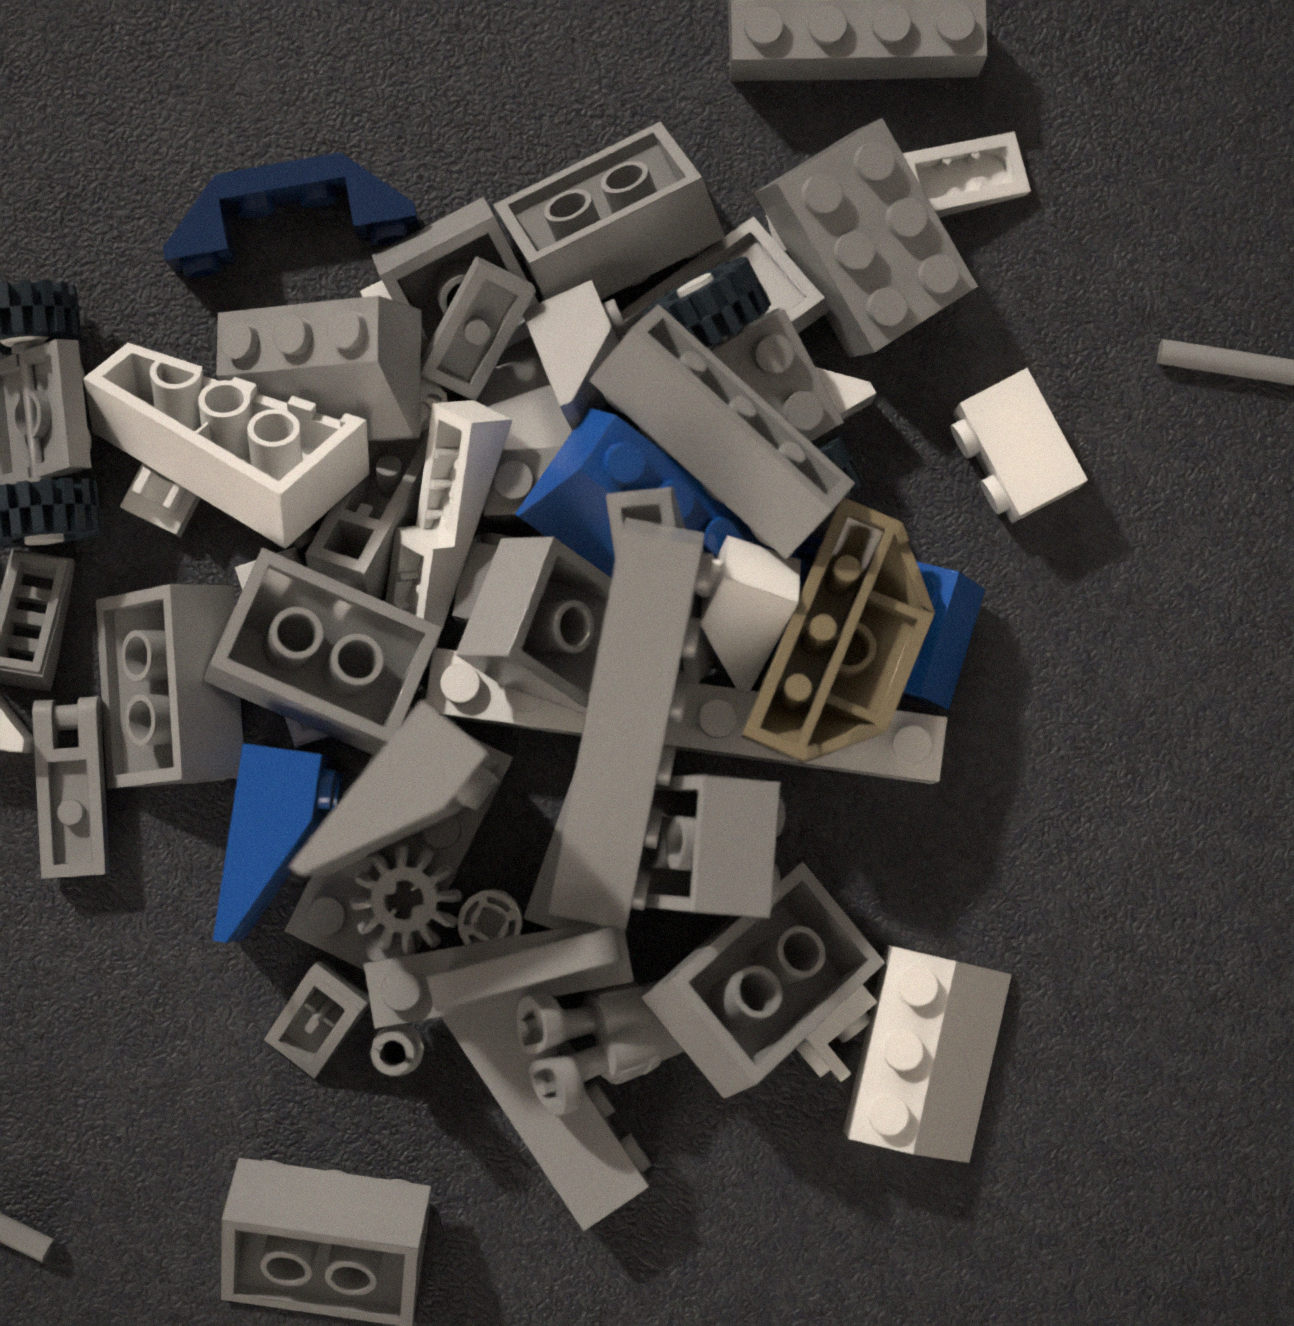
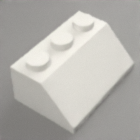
[843,945,1012,1163]

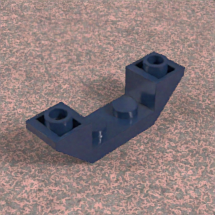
[162,152,421,279]

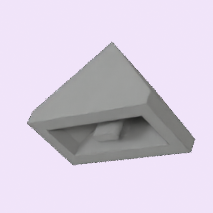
[264,960,371,1079]

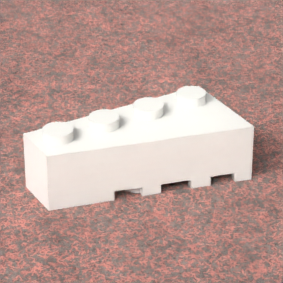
[83,343,370,549]

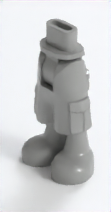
[517,980,685,1115]

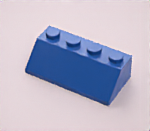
[515,408,808,655]

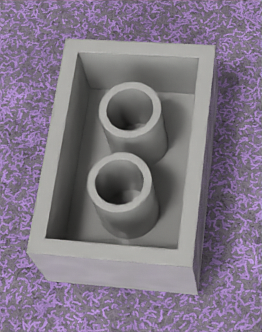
[754,118,978,358]
[638,776,785,918]
[641,862,885,1099]

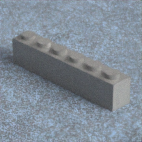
[548,518,714,930]

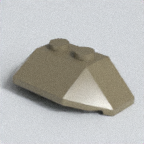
[741,497,935,763]

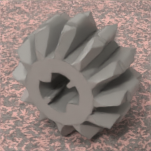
[350,844,462,956]

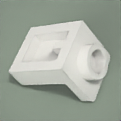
[796,984,877,1082]

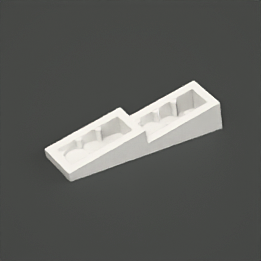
[766,131,1031,256]
[385,400,513,669]

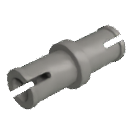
[371,1024,425,1076]

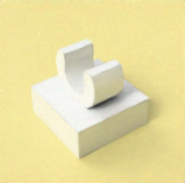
[120,463,200,537]

